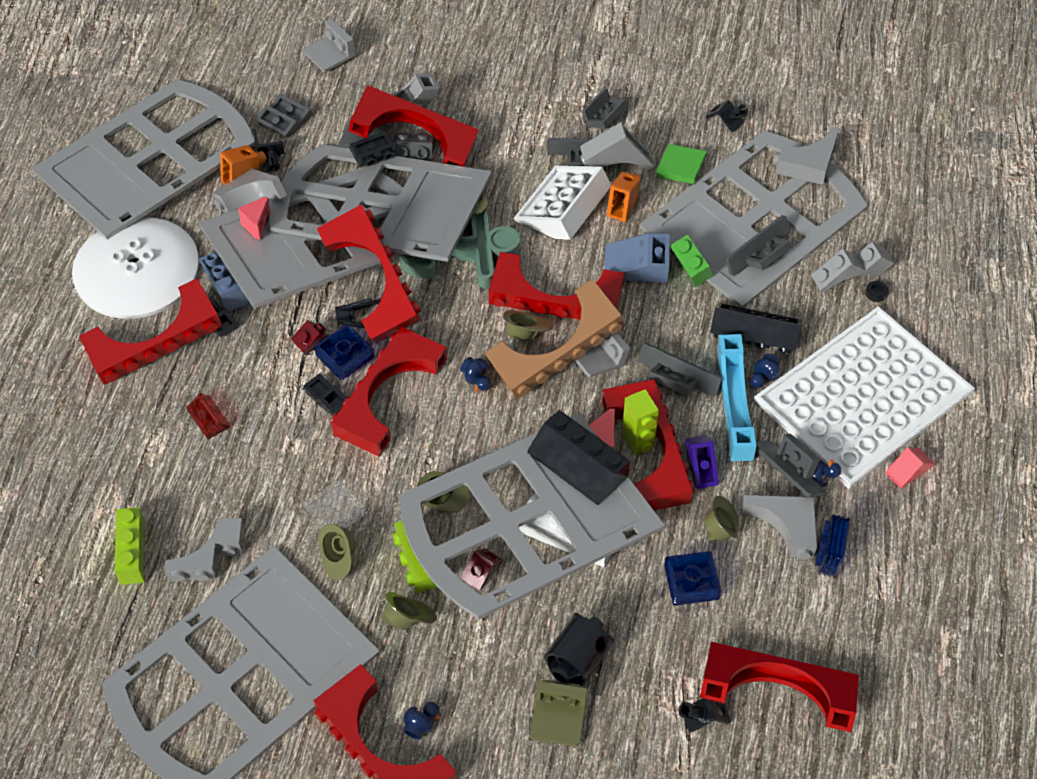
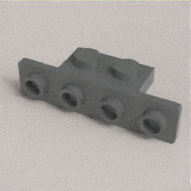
[547,138,607,171]
[726,215,791,276]
[638,342,723,397]
[756,434,826,498]

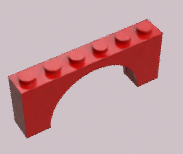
[348,85,479,167]
[317,204,421,344]
[489,252,624,320]
[79,278,223,385]
[331,327,447,457]
[602,379,695,511]
[700,642,859,732]
[313,664,457,779]

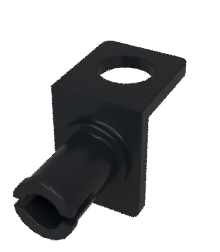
[705,100,748,132]
[253,129,285,171]
[678,699,731,732]

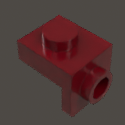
[291,320,330,355]

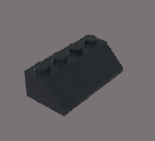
[710,302,802,353]
[527,410,630,505]

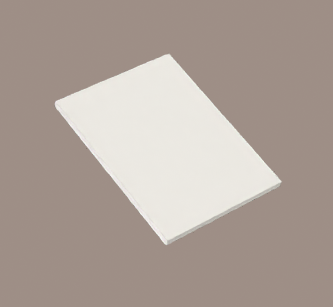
[753,306,975,489]

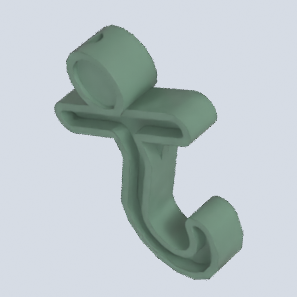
[398,209,521,289]

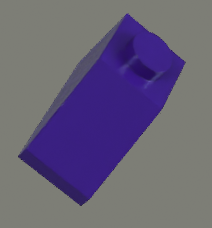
[684,435,719,489]

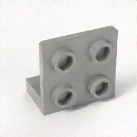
[303,18,355,73]
[575,333,630,377]

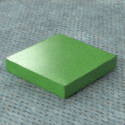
[656,144,707,184]

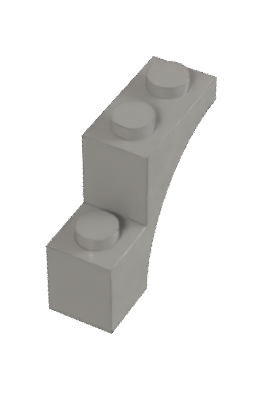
[391,73,439,105]
[811,242,894,293]
[164,518,245,582]

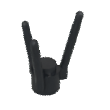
[335,298,381,328]

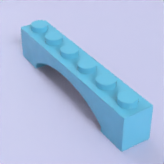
[717,334,756,461]

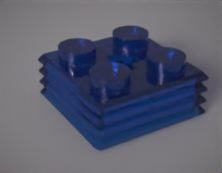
[314,324,375,380]
[815,514,851,578]
[664,551,721,606]

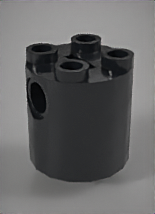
[544,613,615,686]

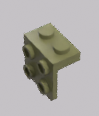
[530,680,587,747]

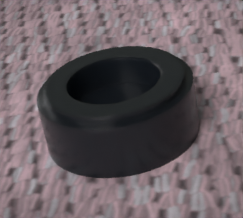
[865,281,888,302]

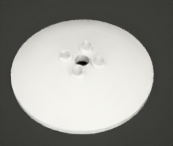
[72,217,199,319]

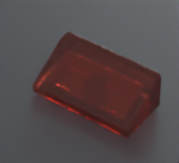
[186,393,231,439]

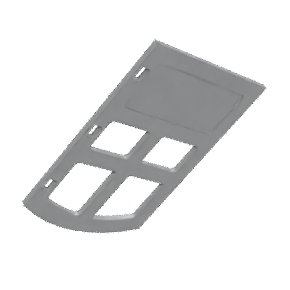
[31,79,256,240]
[639,131,868,308]
[269,144,492,262]
[199,167,421,309]
[399,413,665,620]
[102,546,380,779]

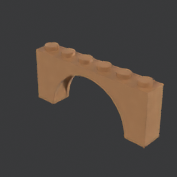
[484,279,625,400]

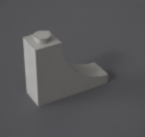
[580,122,655,171]
[774,127,839,185]
[212,169,287,213]
[741,495,817,560]

